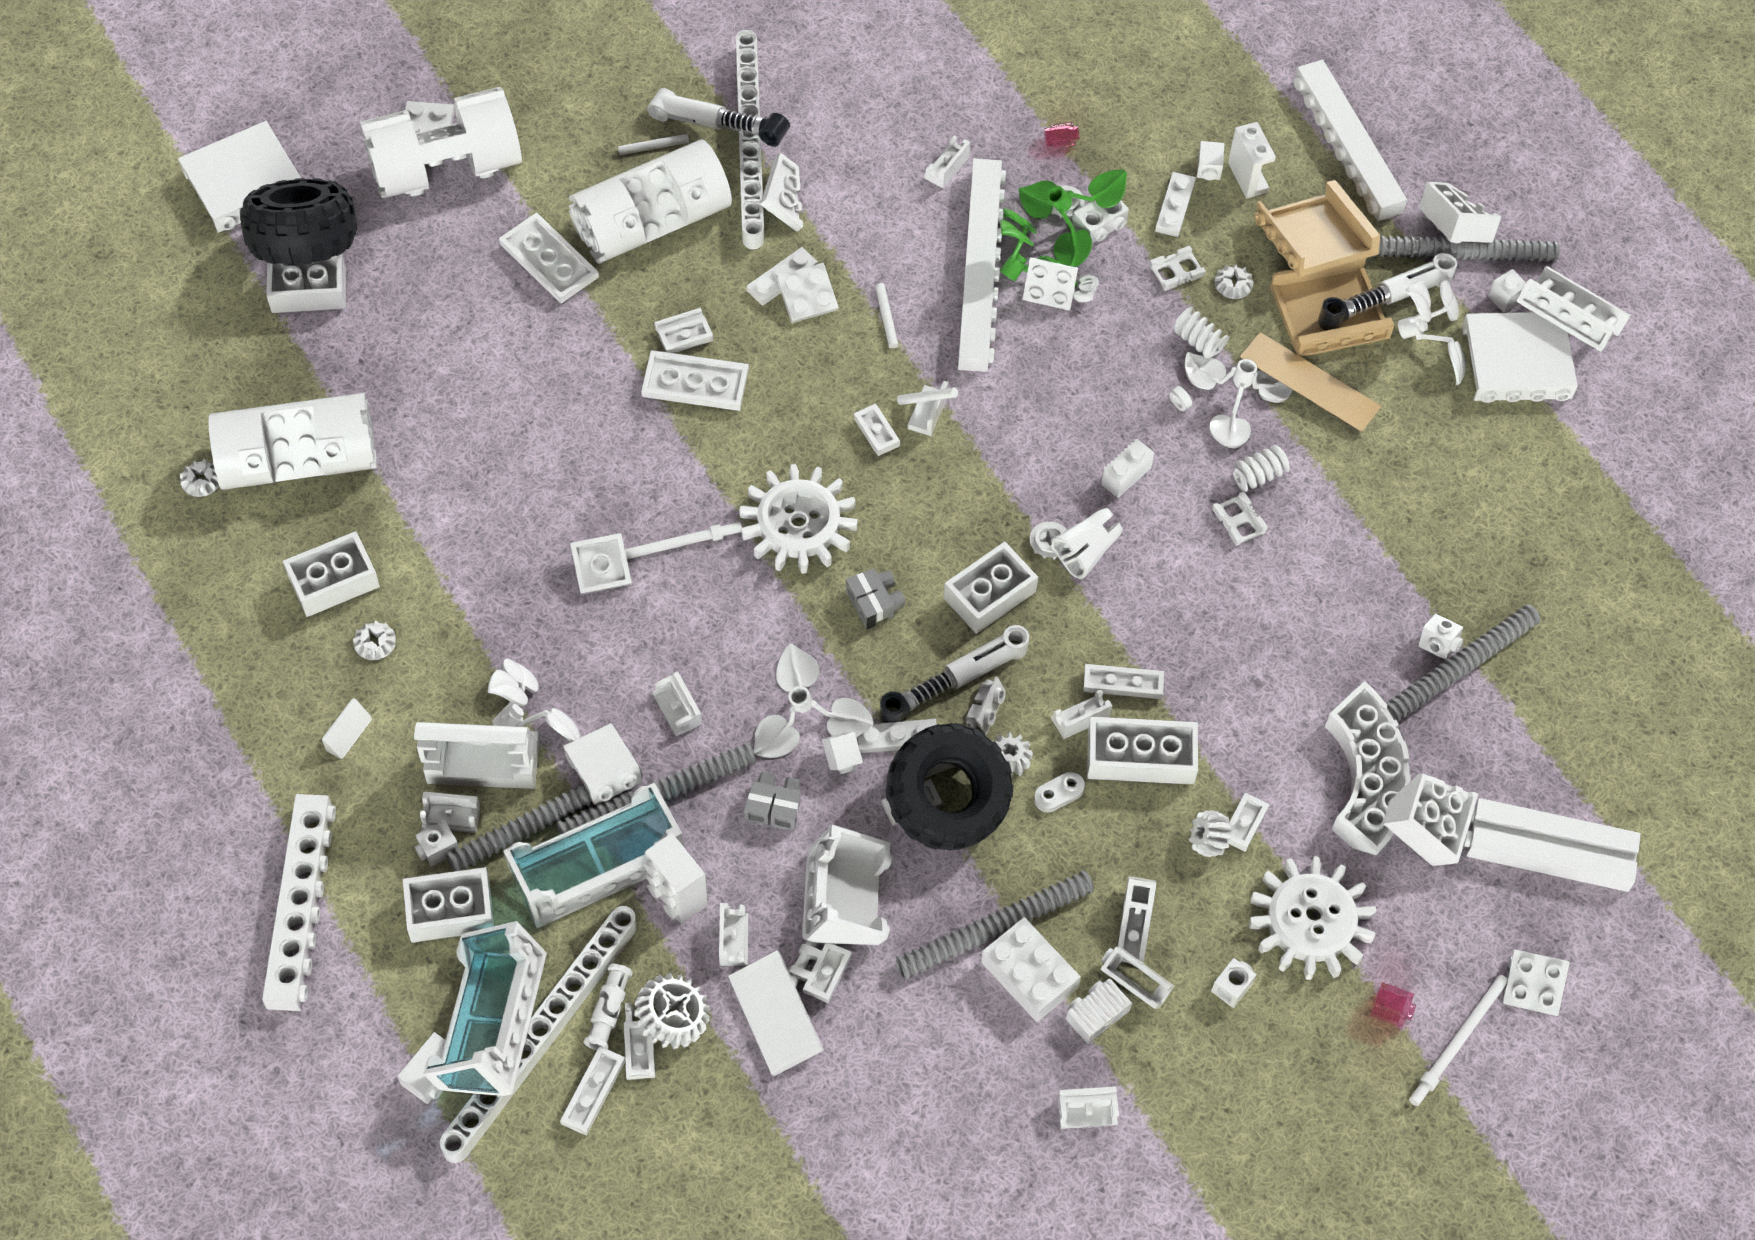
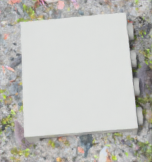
[178,121,301,233]
[1462,312,1578,403]

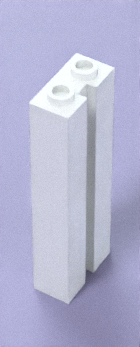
[1463,798,1641,892]

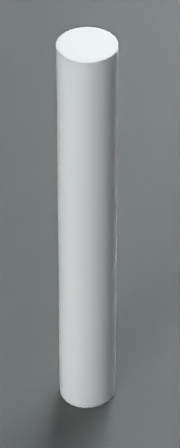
[618,134,689,156]
[875,283,898,348]
[897,387,958,405]

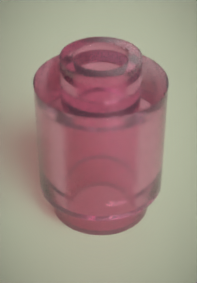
[1044,121,1080,148]

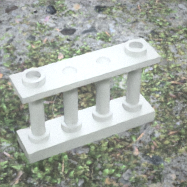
[1516,266,1631,352]

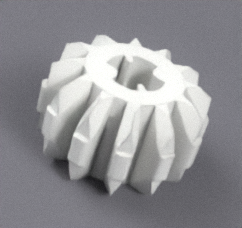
[992,732,1033,777]
[1189,810,1232,857]

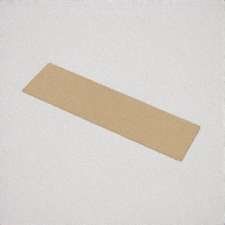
[1240,333,1381,431]

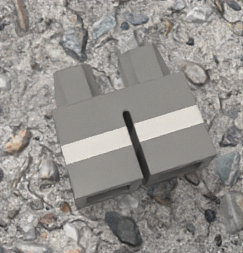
[845,568,905,630]
[744,772,801,831]

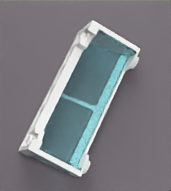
[503,783,685,928]
[423,921,547,1096]

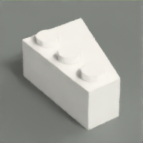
[1419,182,1501,243]

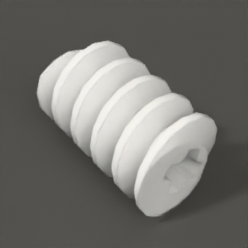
[1174,307,1229,358]
[1233,445,1290,492]

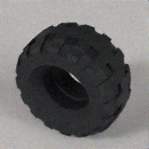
[240,178,357,265]
[885,723,1014,851]

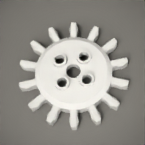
[740,464,858,574]
[1249,856,1377,980]

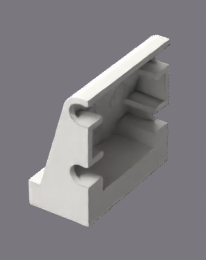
[414,722,540,789]

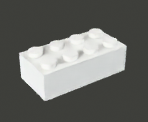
[1087,717,1198,785]

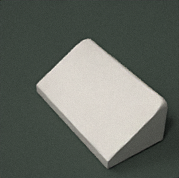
[322,698,372,759]

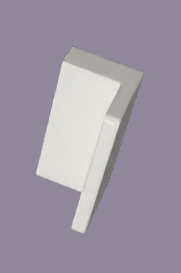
[908,381,949,436]

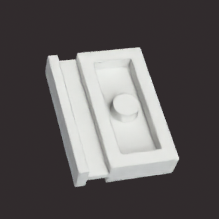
[654,308,713,354]

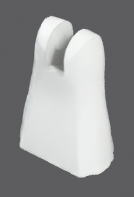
[1051,508,1123,579]

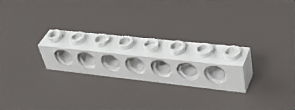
[262,794,336,1011]

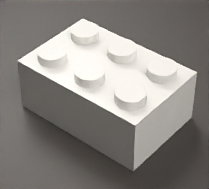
[267,254,346,313]
[283,531,380,617]
[943,542,1038,634]
[644,833,708,924]
[403,867,495,943]
[981,917,1081,1022]

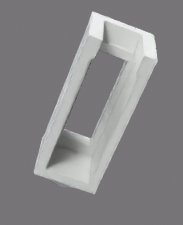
[1100,946,1175,1009]

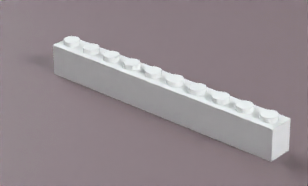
[958,158,1006,372]

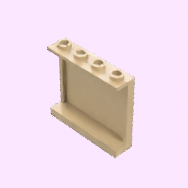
[1255,180,1380,277]
[1270,258,1394,357]

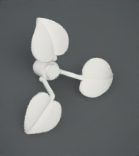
[1398,280,1466,385]
[1185,352,1293,448]
[754,644,874,758]
[488,659,580,742]

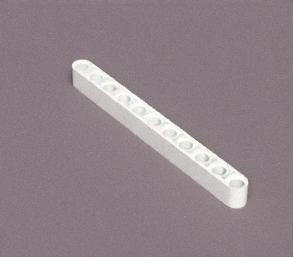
[736,30,764,249]
[440,906,637,1163]

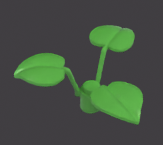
[1019,169,1127,267]
[1000,208,1078,288]

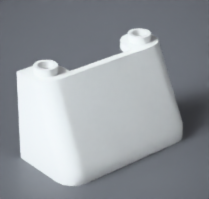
[802,825,892,945]

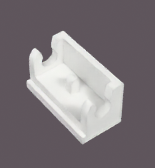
[923,135,970,188]
[652,671,702,736]
[1051,690,1112,739]
[420,792,481,833]
[719,903,748,966]
[1057,1086,1119,1129]

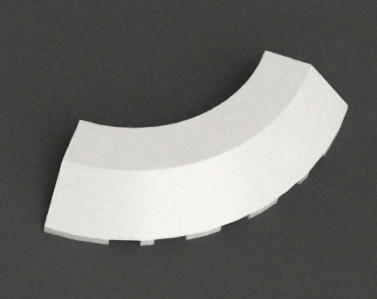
[1325,681,1411,855]

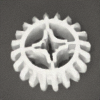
[634,973,710,1050]

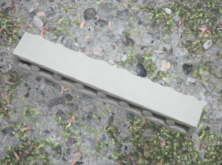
[1294,59,1407,222]

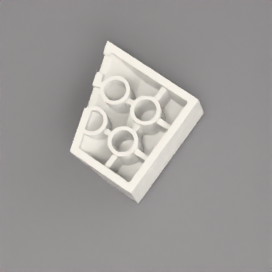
[1383,773,1478,866]

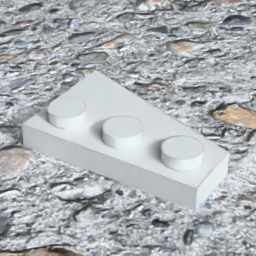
[760,153,803,231]

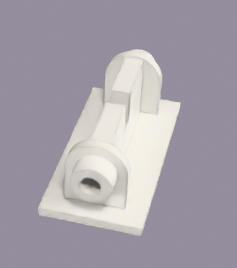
[965,677,1006,735]

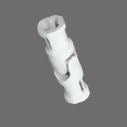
[583,964,633,1050]

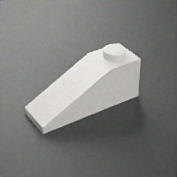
[1118,876,1157,963]

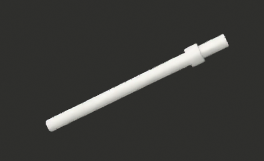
[625,522,742,559]
[1409,975,1508,1106]

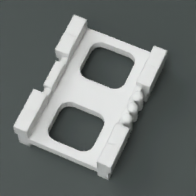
[1150,246,1206,291]
[1213,491,1268,546]

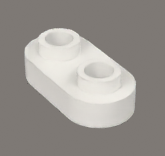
[1034,772,1085,812]

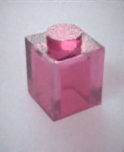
[1370,982,1416,1028]

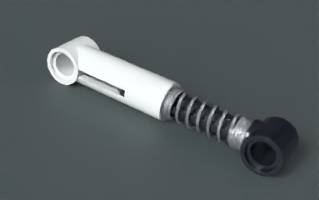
[647,88,790,147]
[1318,253,1457,331]
[880,625,1029,723]

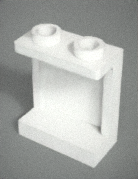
[1228,122,1276,199]
[563,723,643,805]

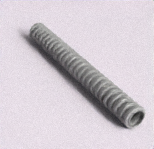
[1372,236,1560,263]
[1385,604,1540,723]
[557,742,756,835]
[446,760,643,872]
[896,870,1094,979]

